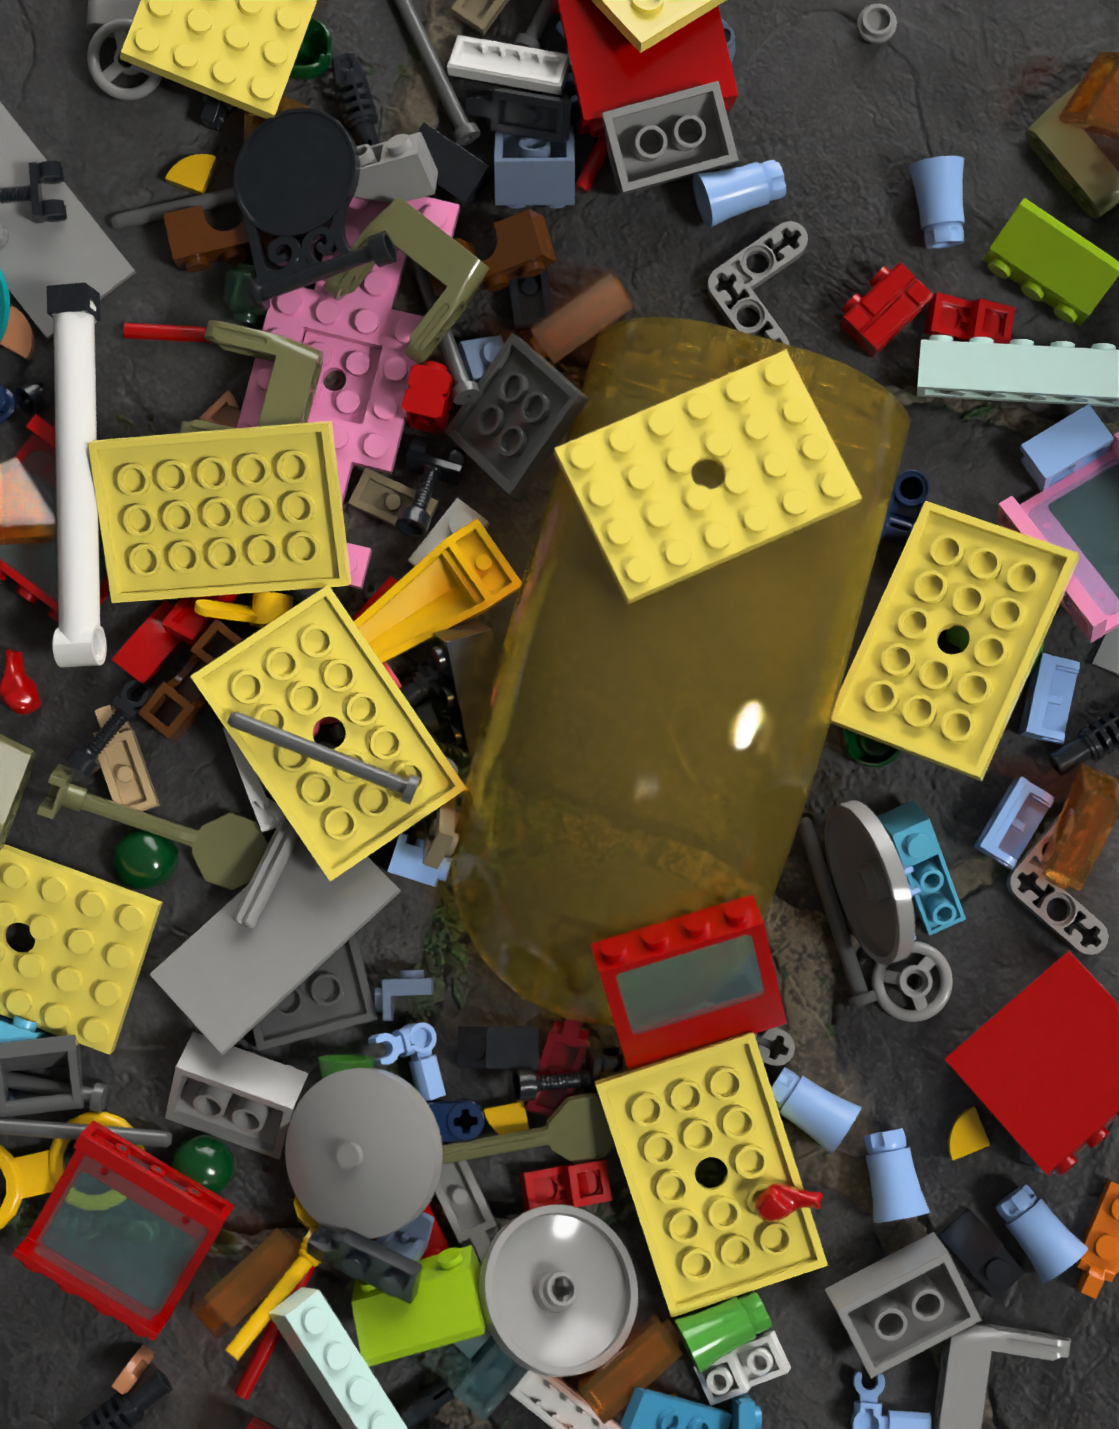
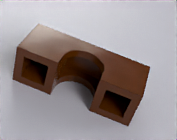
[163,205,287,273]
[429,209,557,301]
[138,619,243,743]

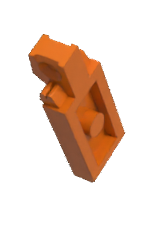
[1075,1180,1119,1299]

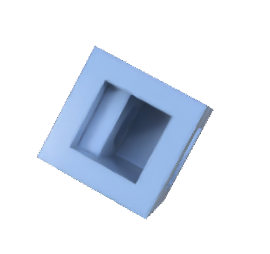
[387,833,453,887]

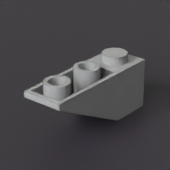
[354,132,438,203]

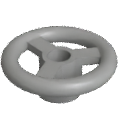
[87,18,163,100]
[872,941,953,1022]

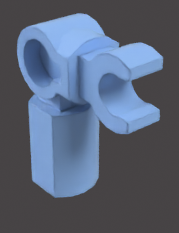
[368,1022,446,1101]
[850,1371,932,1429]

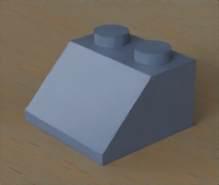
[494,125,575,209]

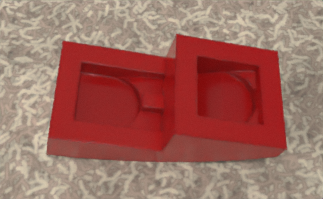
[924,292,1015,344]
[112,600,185,686]
[519,1159,612,1212]

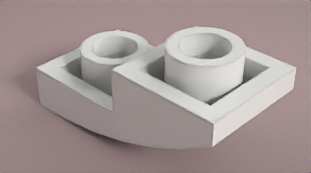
[694,1330,791,1406]

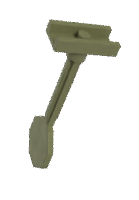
[37,764,268,890]
[442,1093,615,1165]

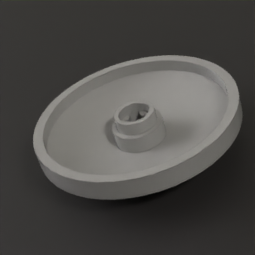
[824,800,915,965]
[285,1068,443,1239]
[479,1205,638,1377]

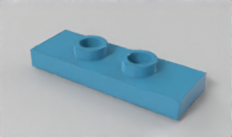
[620,1387,733,1429]

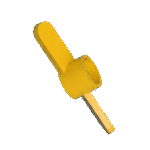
[194,592,294,629]

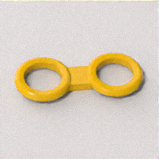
[0,1111,145,1230]

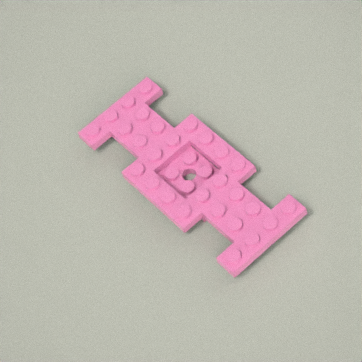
[236,196,460,589]

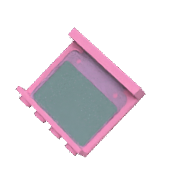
[997,432,1119,643]

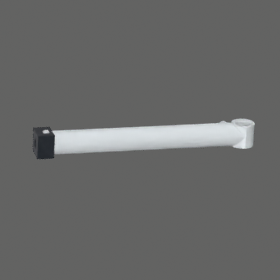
[46,282,107,668]

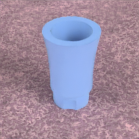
[908,156,965,249]
[693,160,786,228]
[771,1067,862,1155]
[864,1128,930,1223]
[995,1184,1088,1283]

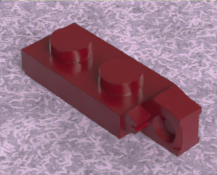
[525,1003,590,1117]

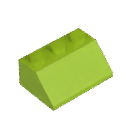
[982,198,1119,326]
[351,1245,485,1367]

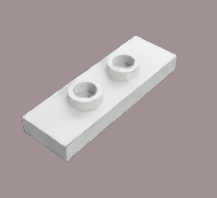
[447,35,571,95]
[508,1369,623,1429]

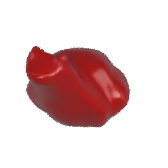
[0,649,42,715]
[754,1183,823,1222]

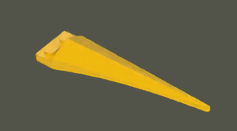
[228,518,523,737]

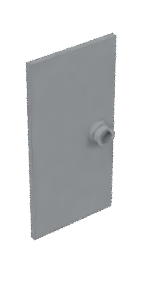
[0,102,136,340]
[149,838,401,1055]

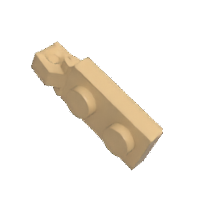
[93,705,160,812]

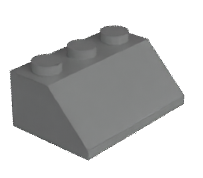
[602,81,739,196]
[165,1032,309,1160]
[825,1232,981,1378]

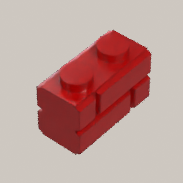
[839,262,933,358]
[401,361,454,436]

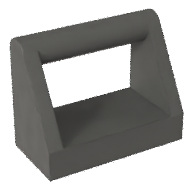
[0,1035,84,1118]

